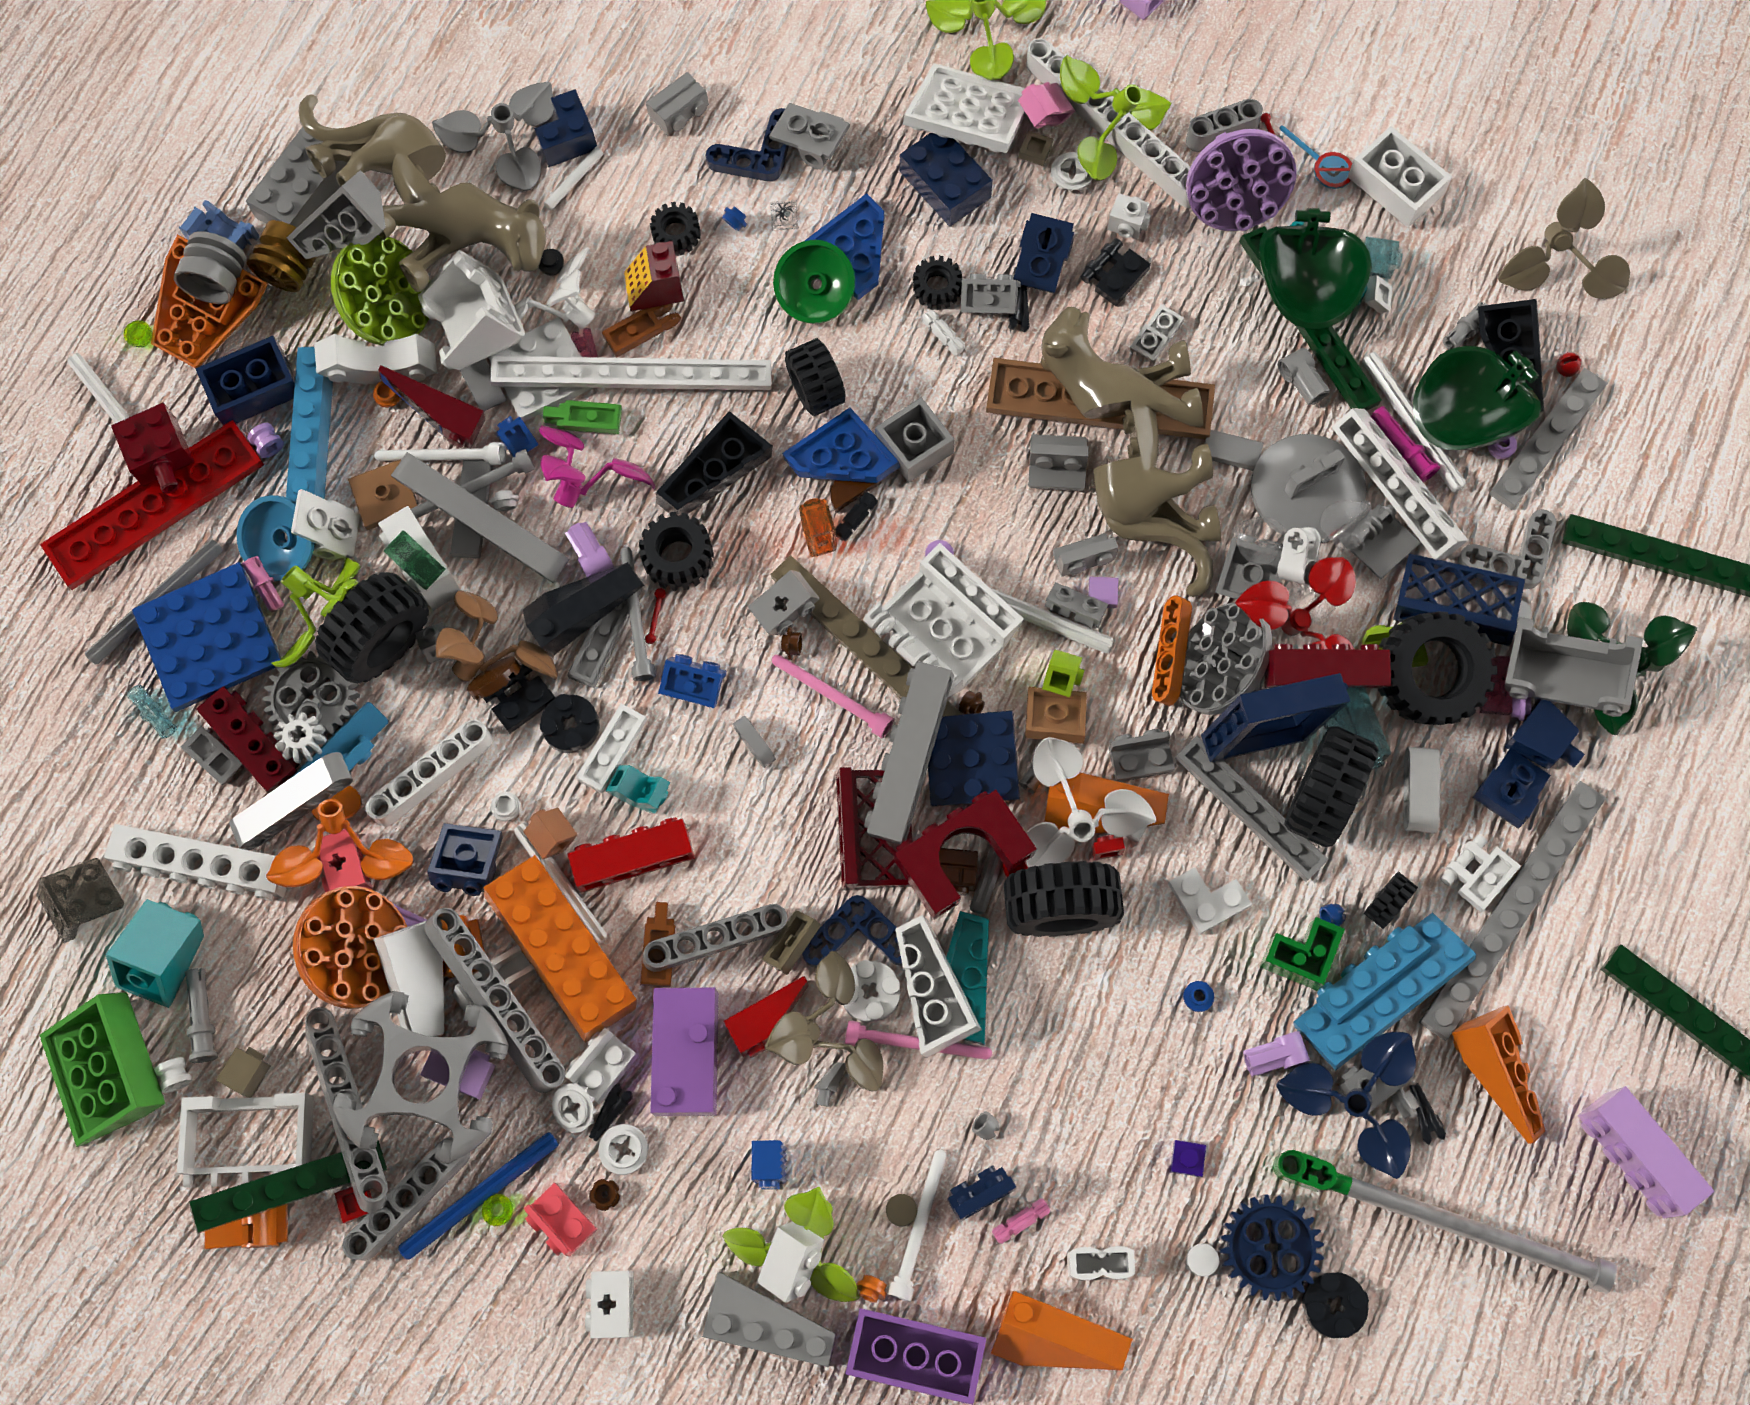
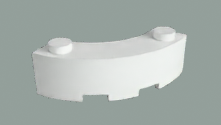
[314,334,437,384]

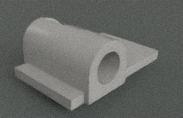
[769,103,850,169]

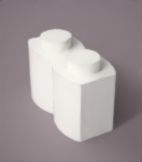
[1067,1246,1135,1281]

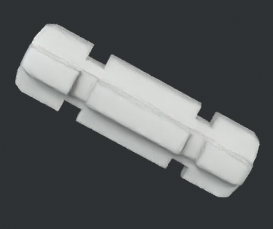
[922,309,965,356]

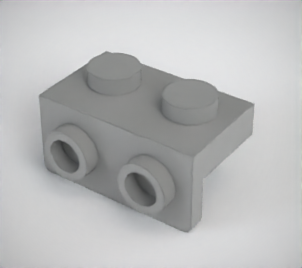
[1053,533,1118,577]

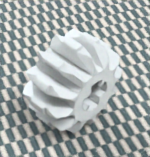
[274,712,327,764]

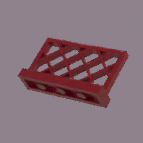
[836,767,913,890]

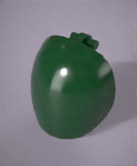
[1259,208,1372,329]
[1413,346,1541,450]

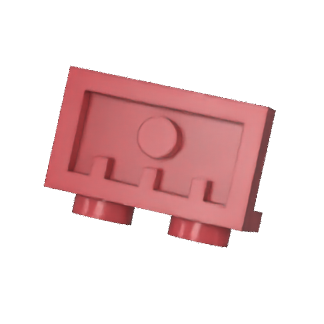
[523,1183,598,1256]

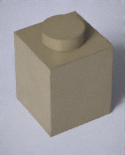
[216,1047,271,1098]

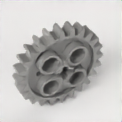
[263,651,360,742]

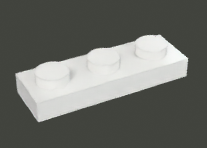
[576,703,647,794]

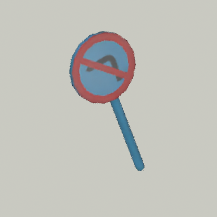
[1279,125,1352,189]

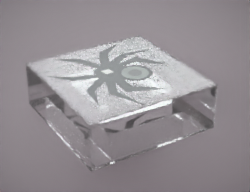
[770,200,799,231]

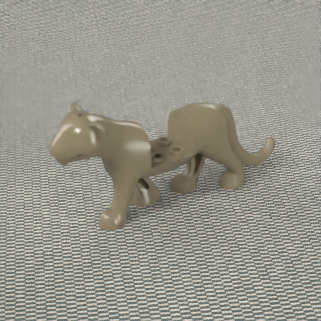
[298,94,547,292]
[1040,307,1221,597]

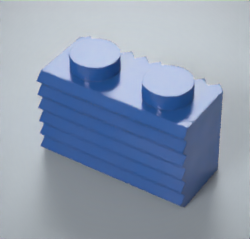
[751,1140,787,1190]

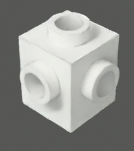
[1107,193,1152,240]

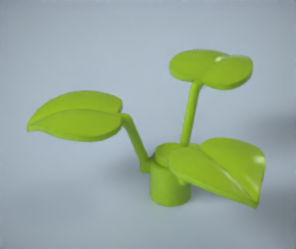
[926,0,1046,80]
[1060,55,1171,181]
[271,557,361,667]
[722,1187,860,1302]

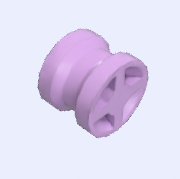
[247,423,284,458]

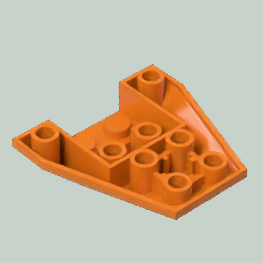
[151,234,268,368]

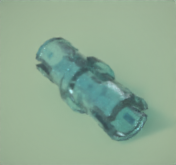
[127,685,177,739]

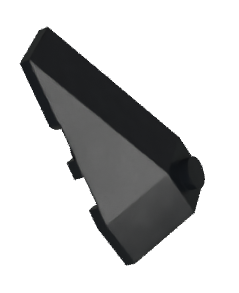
[1478,299,1544,412]
[523,562,645,655]

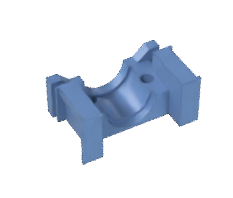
[179,200,260,250]

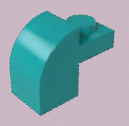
[606,765,671,814]

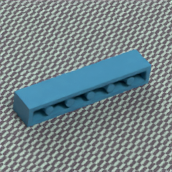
[286,347,333,502]

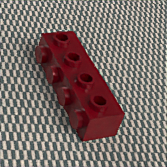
[1264,644,1391,688]
[196,686,300,794]

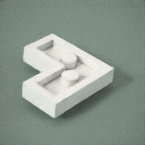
[1168,867,1252,935]

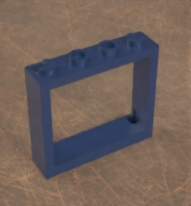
[1201,673,1351,762]

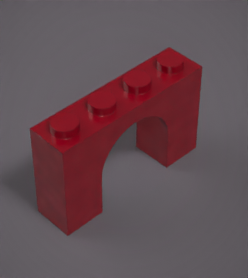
[894,790,1037,920]

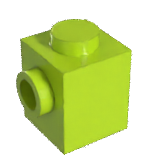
[1042,649,1085,697]

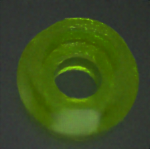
[482,1194,514,1226]

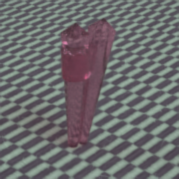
[571,328,598,357]

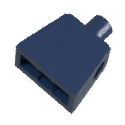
[1505,699,1585,769]

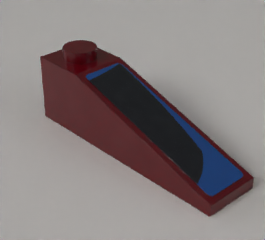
[378,365,485,449]

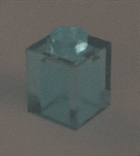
[1364,237,1403,279]

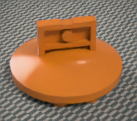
[293,886,407,1009]

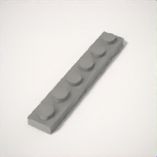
[1489,368,1608,510]
[1175,736,1329,882]

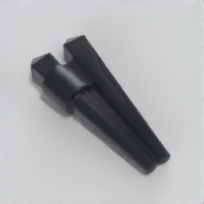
[1008,285,1030,332]
[589,1083,633,1142]
[1409,1083,1446,1145]

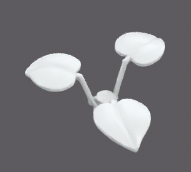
[514,247,596,330]
[1026,737,1156,868]

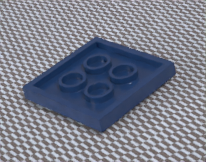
[928,710,1020,807]

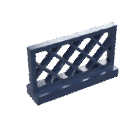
[1393,553,1525,646]

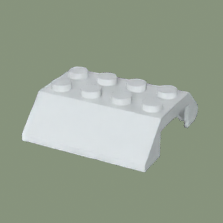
[863,543,1024,698]

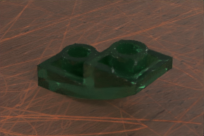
[384,530,446,590]

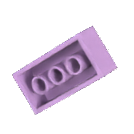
[1577,1086,1715,1218]

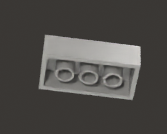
[246,127,347,227]

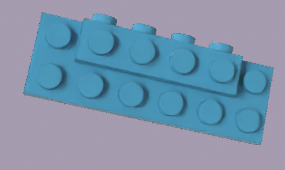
[1293,912,1476,1071]

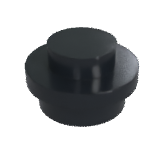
[538,249,564,276]

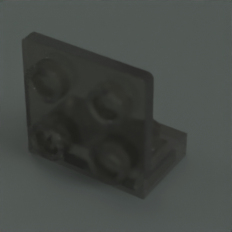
[36,858,124,943]

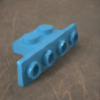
[287,702,389,781]

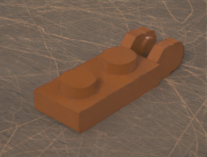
[602,304,681,358]

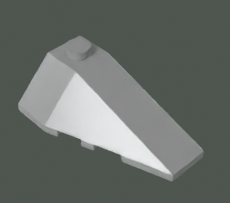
[286,170,386,259]

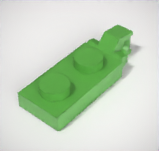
[543,400,622,434]

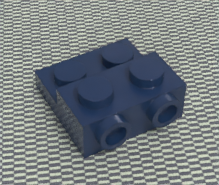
[427,823,503,896]
[947,1165,1017,1222]

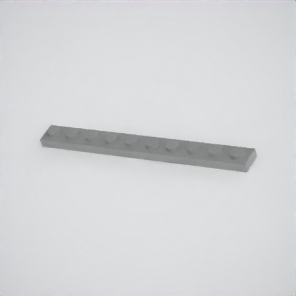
[1419,781,1606,1041]

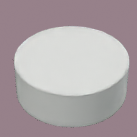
[1186,1243,1219,1277]

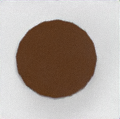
[467,656,521,700]

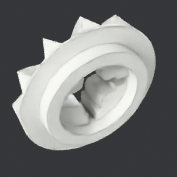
[1051,152,1092,193]
[552,1082,598,1133]
[598,1124,649,1175]

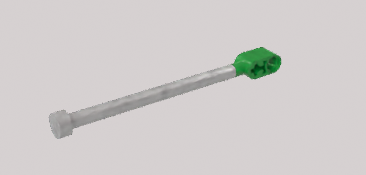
[1273,1150,1617,1294]

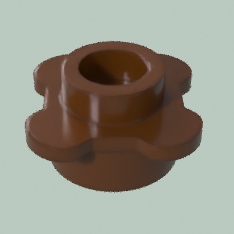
[781,627,802,660]

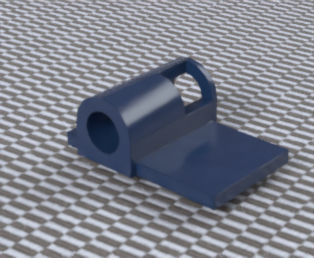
[1013,213,1074,294]
[1472,748,1551,829]

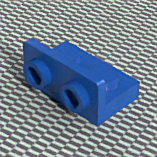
[658,654,727,708]

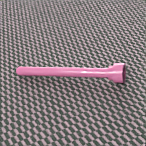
[772,654,894,738]
[845,1020,992,1060]

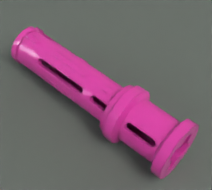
[1371,406,1440,483]

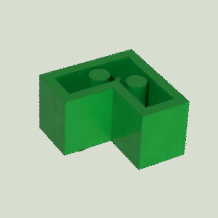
[1260,917,1345,991]

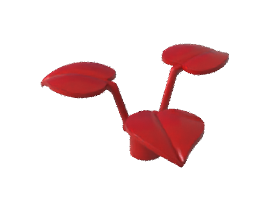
[1235,557,1356,649]

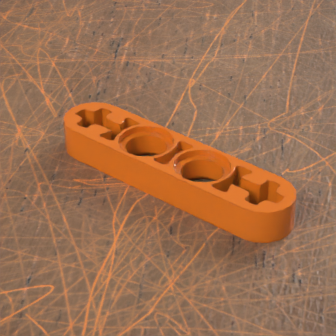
[1152,595,1192,706]

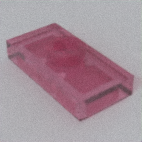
[1480,656,1512,715]

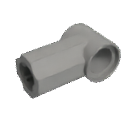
[1277,347,1330,405]

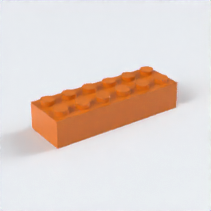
[483,855,637,1043]

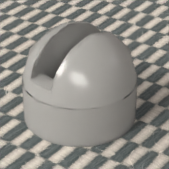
[972,1111,999,1140]

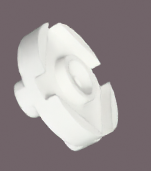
[844,960,900,1022]

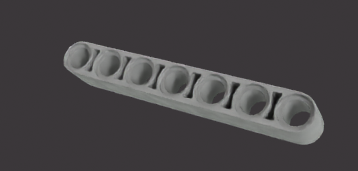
[391,452,570,583]
[425,908,566,1093]
[305,1007,388,1213]

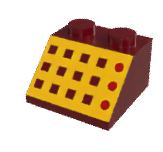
[624,241,684,311]

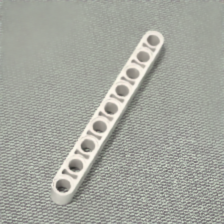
[1026,38,1191,208]

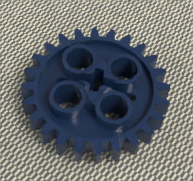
[1219,1194,1324,1301]

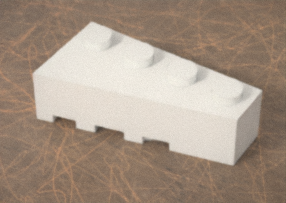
[895,915,982,1057]

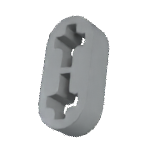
[732,716,776,768]

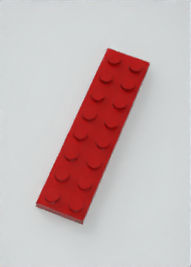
[40,420,264,590]

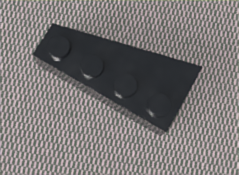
[656,411,773,516]

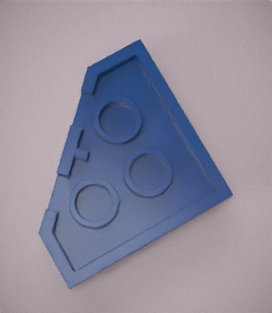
[805,193,884,300]
[782,407,900,483]

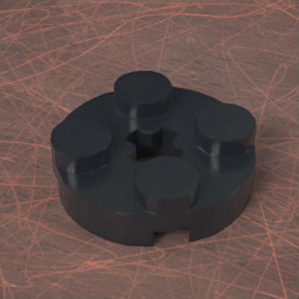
[540,694,600,753]
[1302,1272,1369,1338]

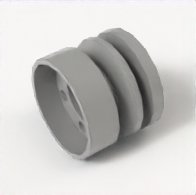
[174,231,246,304]

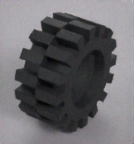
[650,202,701,255]
[913,255,962,310]
[1363,871,1418,929]

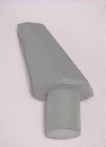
[814,1062,846,1107]

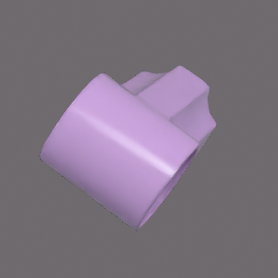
[565,522,614,577]
[1243,1031,1310,1077]

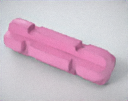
[992,1198,1050,1244]

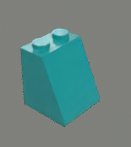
[105,899,204,1008]

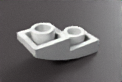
[1130,304,1184,362]

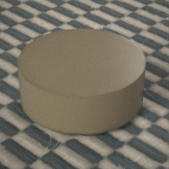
[886,1194,917,1227]

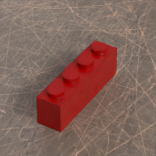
[567,817,695,893]

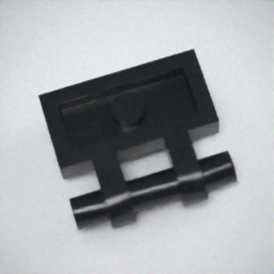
[1080,238,1151,306]
[483,664,556,734]

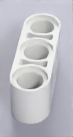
[1403,747,1440,833]

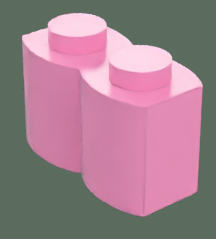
[1018,82,1075,128]

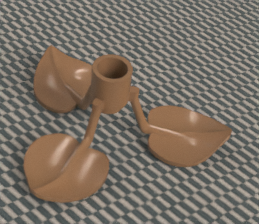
[436,590,558,681]

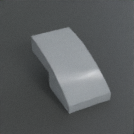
[181,726,243,785]

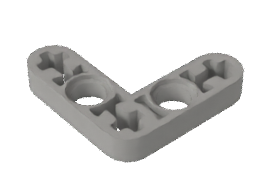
[1458,509,1556,589]

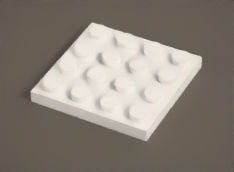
[903,63,1026,153]

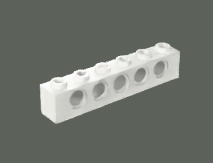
[1332,408,1468,560]
[103,824,287,901]

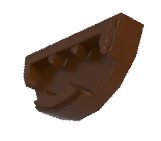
[831,480,882,513]

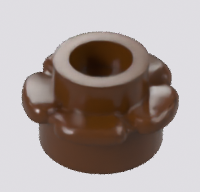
[958,691,985,715]
[589,1179,620,1211]

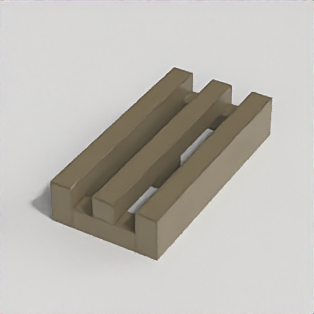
[762,910,821,975]

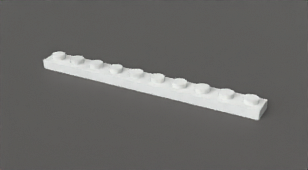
[491,356,771,390]

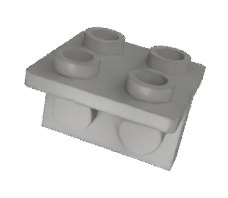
[1028,434,1089,491]

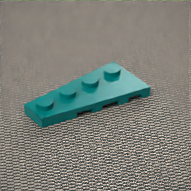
[946,911,989,1046]

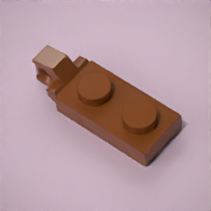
[640,902,676,987]

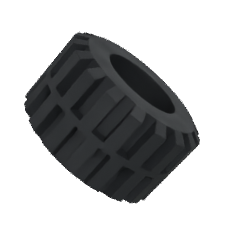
[785,338,846,416]
[639,512,714,591]

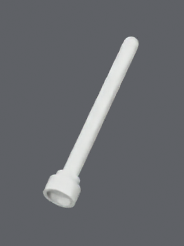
[374,442,506,465]
[887,1149,946,1302]

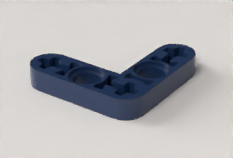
[706,108,789,181]
[802,895,903,968]

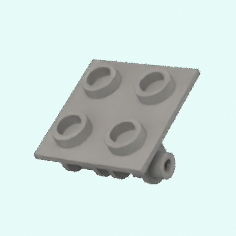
[1339,504,1421,580]

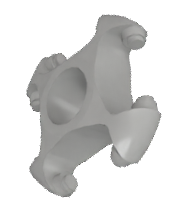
[332,991,509,1163]

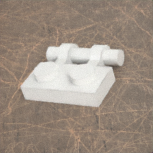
[1441,834,1521,912]

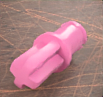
[242,556,284,612]

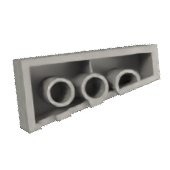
[702,1272,837,1367]

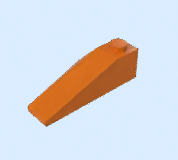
[1044,772,1169,834]
[1452,1005,1545,1144]
[991,1291,1133,1370]

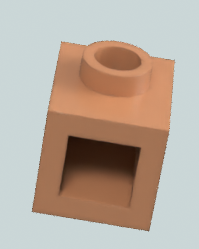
[523,807,578,859]

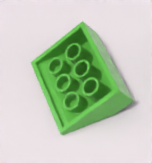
[39,992,166,1147]

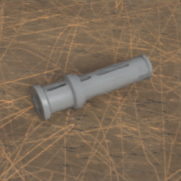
[185,968,218,1063]

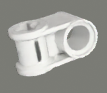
[1277,527,1321,585]

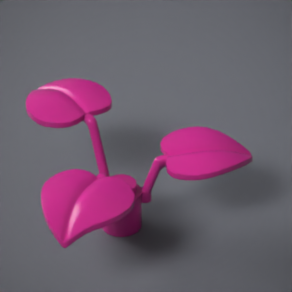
[539,426,656,508]

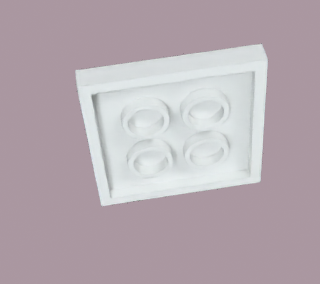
[488,317,593,422]

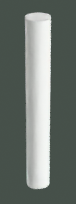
[544,147,603,211]

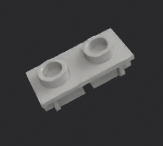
[1045,582,1108,629]

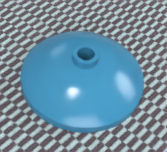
[237,495,315,581]

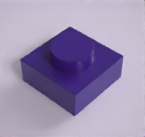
[1170,1140,1206,1178]

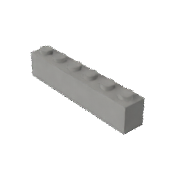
[864,661,954,844]

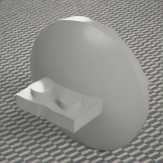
[1251,434,1366,542]
[1180,602,1272,715]

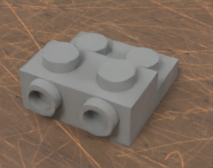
[1215,534,1283,599]

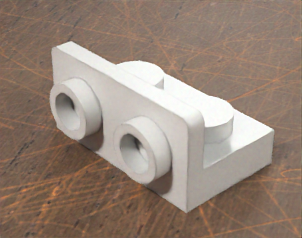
[565,1028,639,1105]

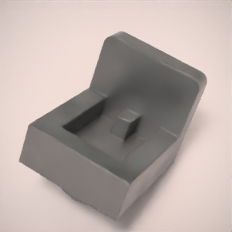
[415,622,445,664]

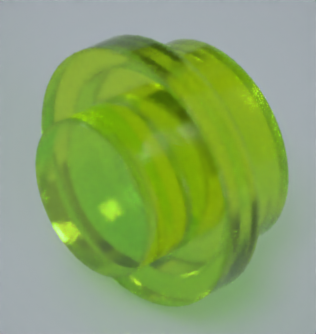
[123,320,152,348]

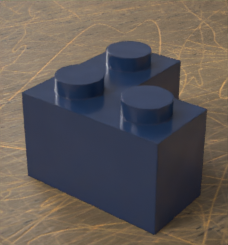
[534,89,597,167]

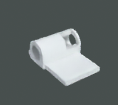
[291,489,360,560]

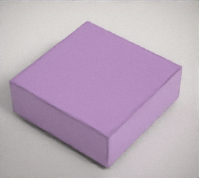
[1088,577,1118,608]

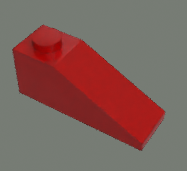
[723,976,809,1058]

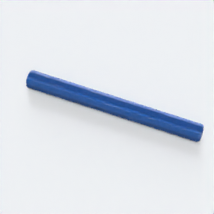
[398,1132,559,1260]

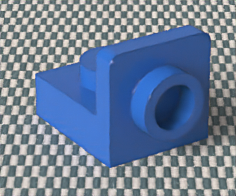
[495,416,539,458]

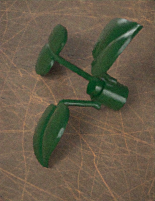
[1567,602,1697,735]

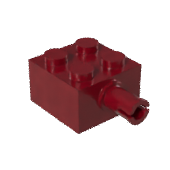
[111,402,194,494]

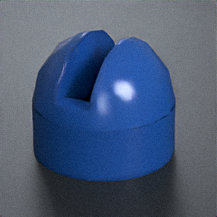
[1319,904,1346,926]

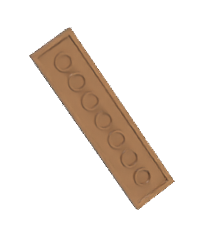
[986,358,1215,440]

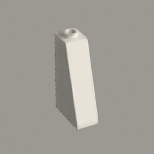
[374,919,444,1037]

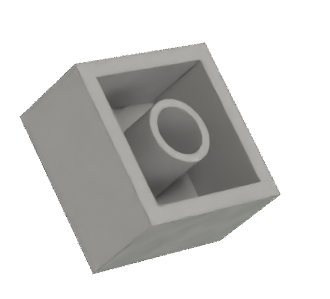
[875,397,954,483]

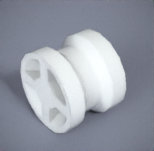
[154,1057,192,1093]

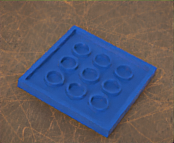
[132,562,281,712]

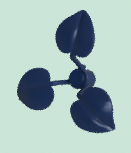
[1276,1032,1416,1179]

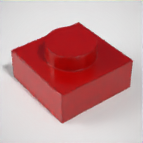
[1091,835,1125,861]
[334,1186,372,1224]

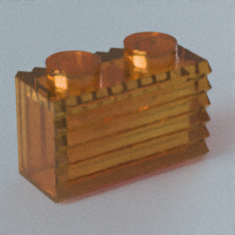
[799,498,837,557]

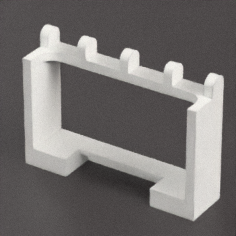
[177,1093,314,1188]

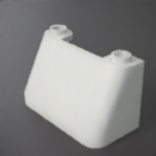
[418,250,525,370]

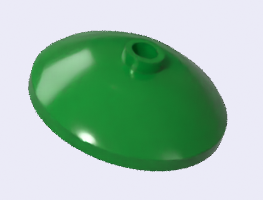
[773,240,855,324]

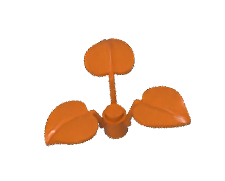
[266,785,414,887]

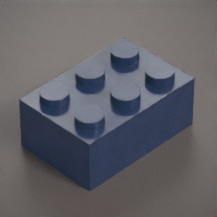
[899,133,993,227]
[195,335,295,426]

